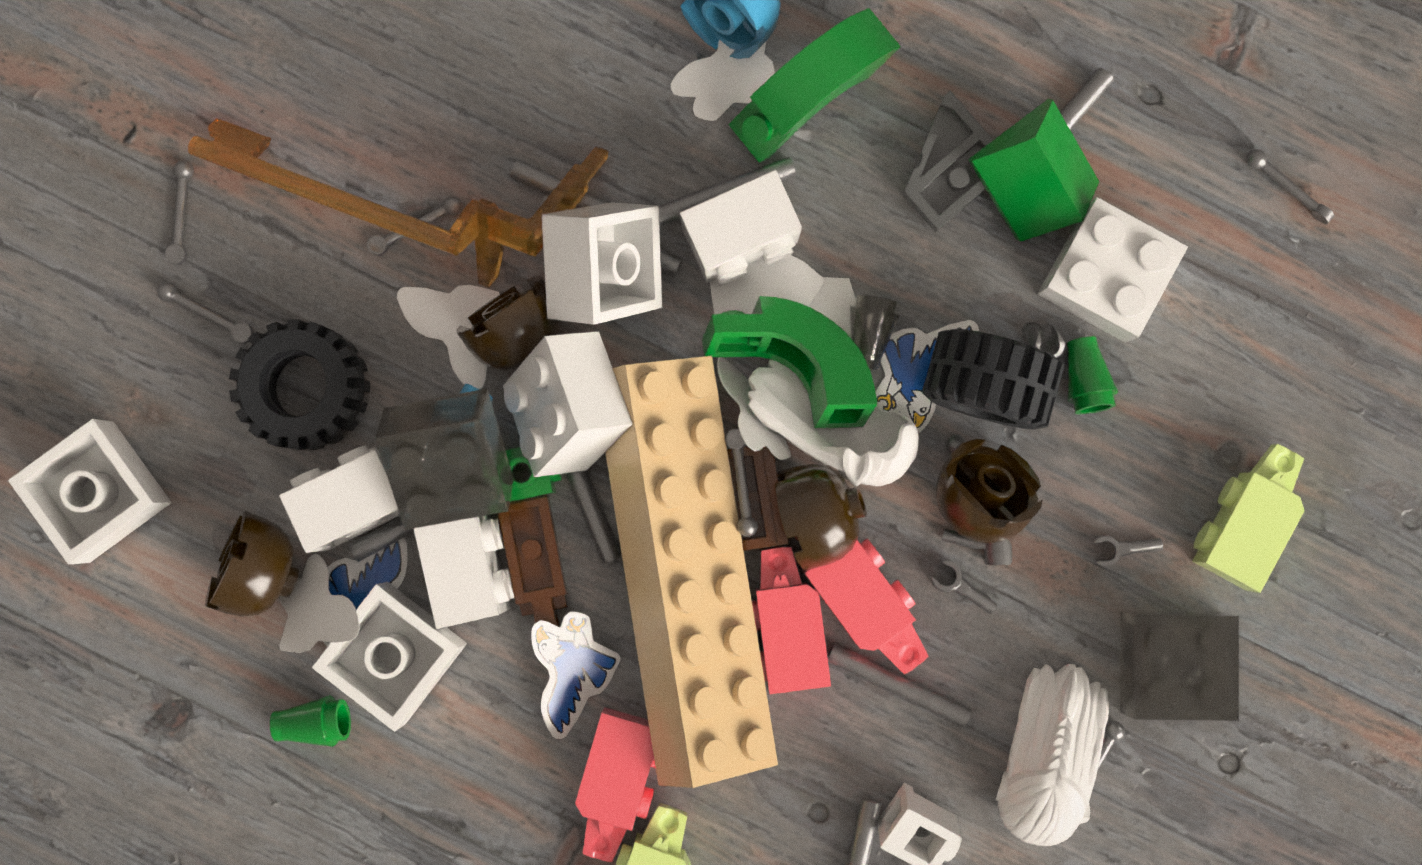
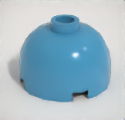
[680,0,781,59]

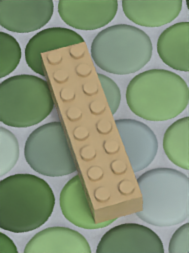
[605,356,778,788]

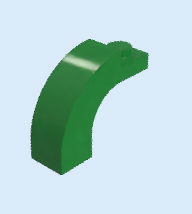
[728,8,901,163]
[702,296,878,428]

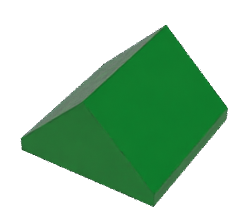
[968,99,1100,242]

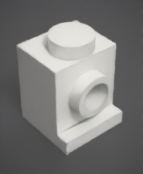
[877,783,962,865]

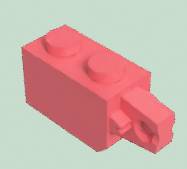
[802,539,929,675]
[752,547,831,694]
[575,707,656,862]

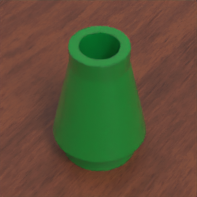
[1066,336,1118,414]
[270,695,351,747]

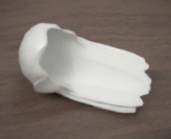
[748,359,919,486]
[996,664,1109,846]

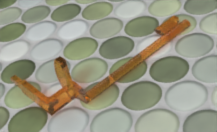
[188,118,608,288]

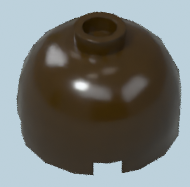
[456,275,561,370]
[936,439,1042,544]
[775,464,867,570]
[205,511,299,617]

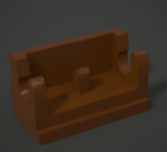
[727,446,788,551]

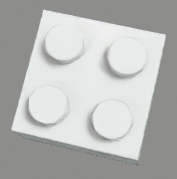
[680,170,802,286]
[1037,197,1188,343]
[542,202,662,325]
[503,331,633,477]
[8,419,172,565]
[279,445,419,553]
[413,511,514,629]
[312,582,467,732]

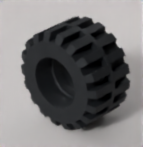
[229,319,370,450]
[922,329,1065,430]

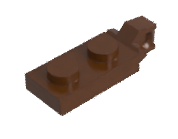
[497,494,568,628]

